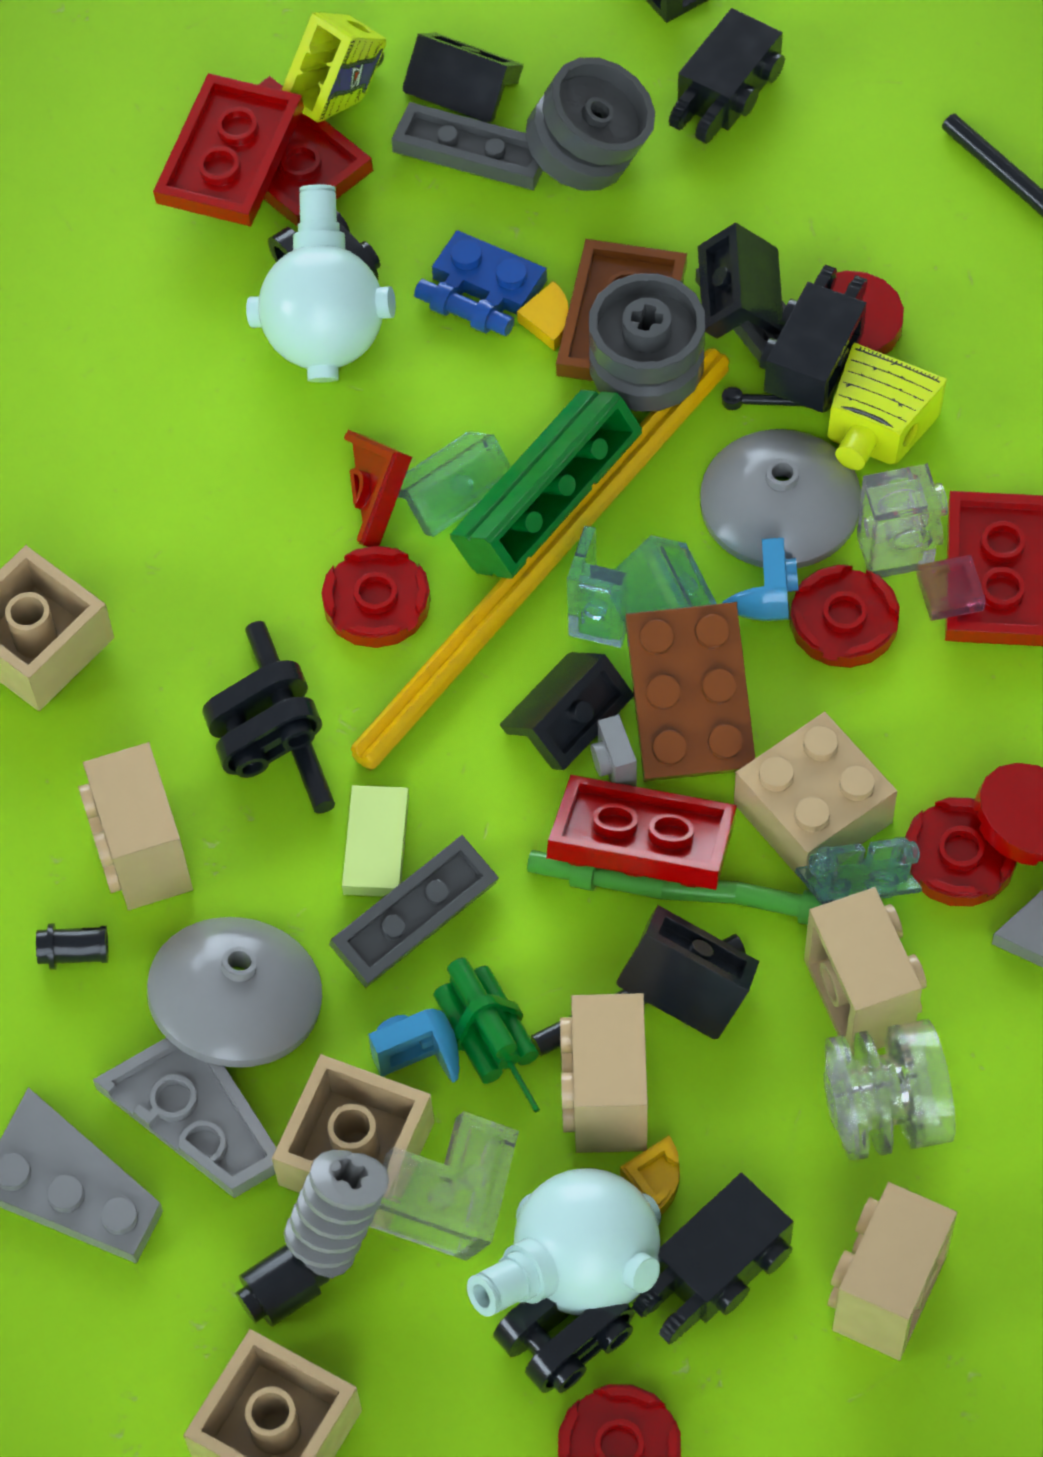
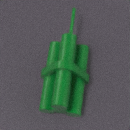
[433,958,540,1113]

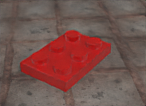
[153,73,304,227]
[258,76,373,227]
[945,491,1043,646]
[546,775,737,890]

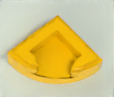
[517,281,569,351]
[620,1135,680,1215]

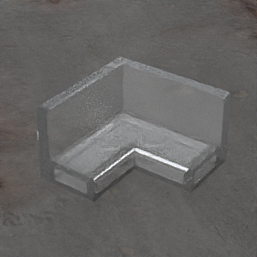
[369,1111,519,1261]

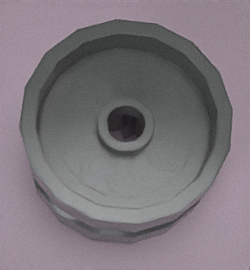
[525,57,655,191]
[589,274,705,411]

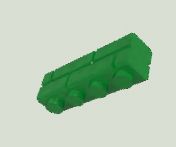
[450,390,642,579]

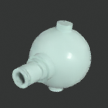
[246,184,396,382]
[467,1168,661,1317]

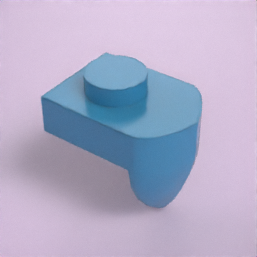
[722,538,799,621]
[368,1009,459,1083]

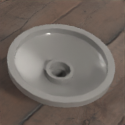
[700,429,861,568]
[147,917,322,1068]

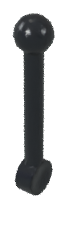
[722,387,833,412]

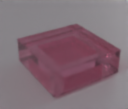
[916,555,986,621]

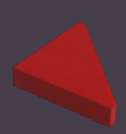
[344,430,412,547]

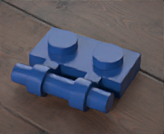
[414,230,547,336]

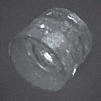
[823,1019,955,1161]

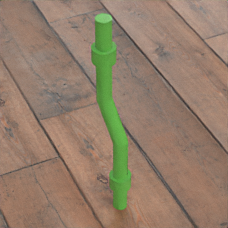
[527,850,832,925]

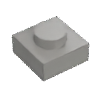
[591,714,637,787]

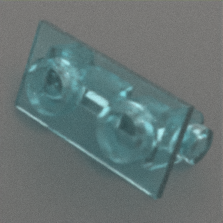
[795,837,922,905]

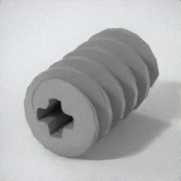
[283,1150,389,1278]

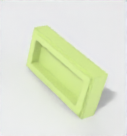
[342,785,409,897]

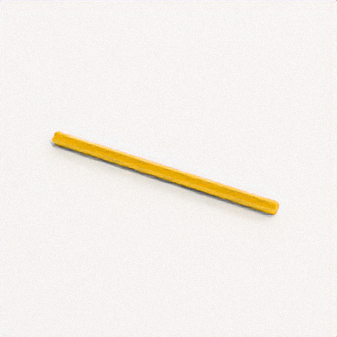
[351,348,729,770]

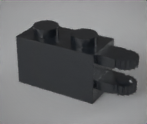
[668,8,785,144]
[759,264,868,413]
[632,1172,794,1344]

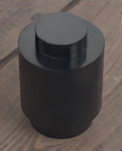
[235,1244,330,1327]

